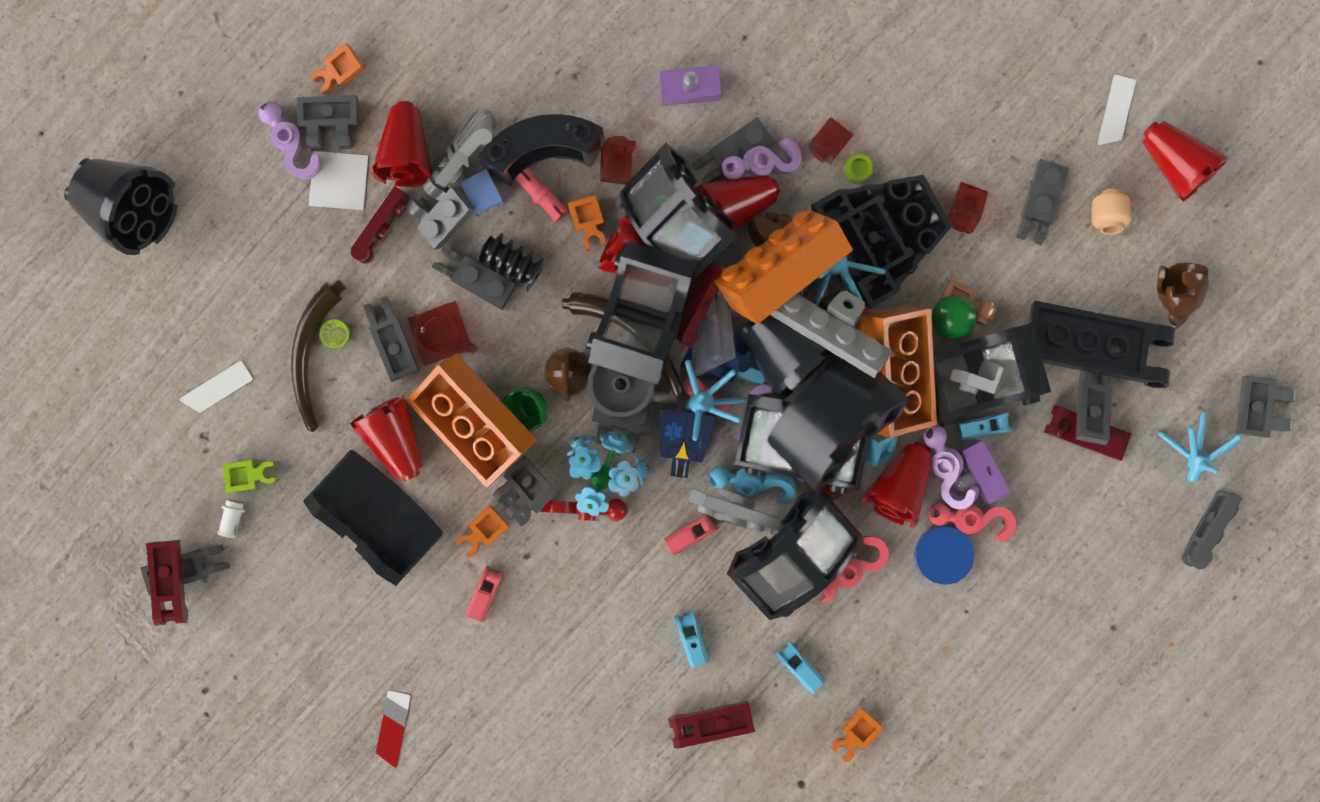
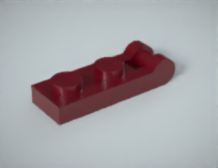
[351,186,410,264]
[675,264,724,347]
[1043,405,1132,461]
[146,539,188,626]
[668,701,755,748]

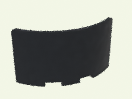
[767,359,909,490]
[303,450,443,586]

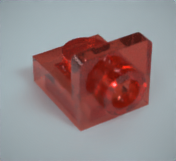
[808,117,853,164]
[947,182,988,234]

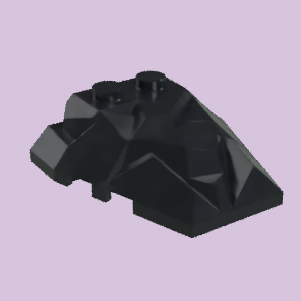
[811,175,952,309]

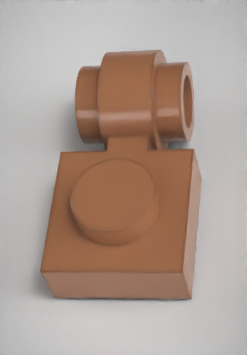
[940,279,997,326]

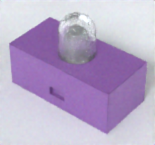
[660,66,721,106]
[954,440,1011,504]

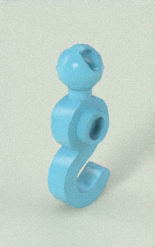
[709,465,797,505]

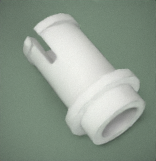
[217,499,246,538]

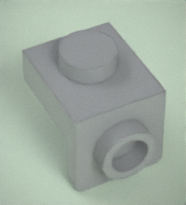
[950,360,1004,395]

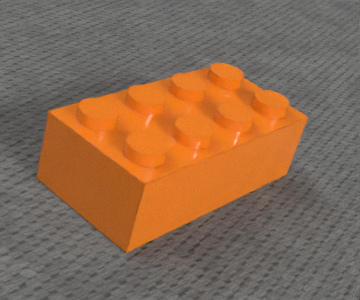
[714,209,853,324]
[860,304,937,438]
[406,353,538,488]

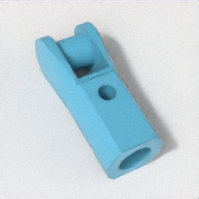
[956,412,1013,441]
[675,610,709,667]
[775,641,826,693]

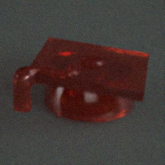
[407,301,477,366]

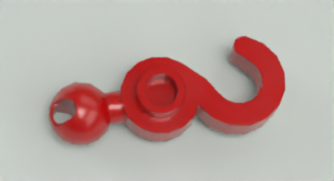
[540,498,629,522]

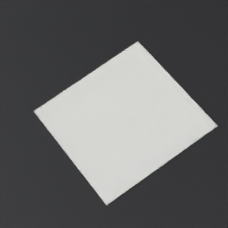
[308,151,368,210]

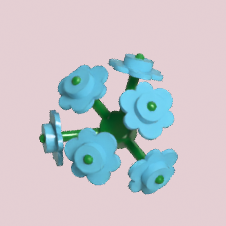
[566,431,649,516]

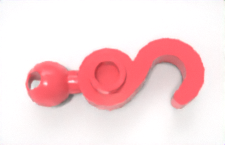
[928,502,1016,542]
[815,536,889,603]

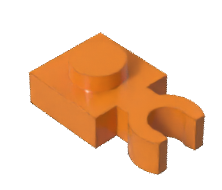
[310,43,366,95]
[567,195,606,251]
[456,505,510,557]
[831,707,884,763]

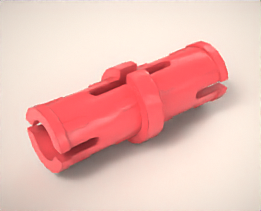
[515,167,569,223]

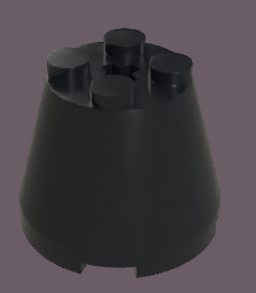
[64,158,178,255]
[740,315,833,400]

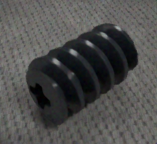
[477,233,544,292]

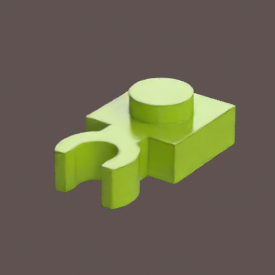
[222,460,278,493]

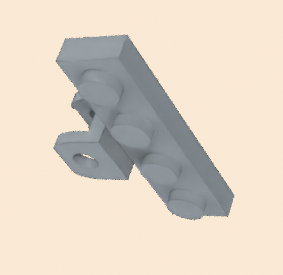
[770,291,892,378]
[688,489,783,535]

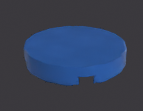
[914,525,974,585]

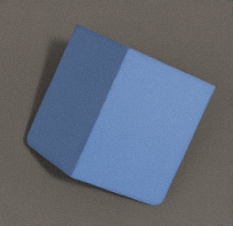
[460,169,505,214]

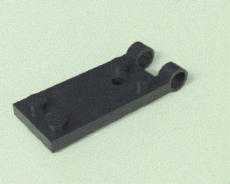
[1029,301,1175,388]

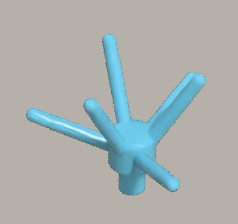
[812,256,885,306]
[684,360,747,441]
[1158,412,1242,482]

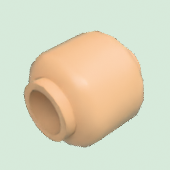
[1091,189,1132,235]

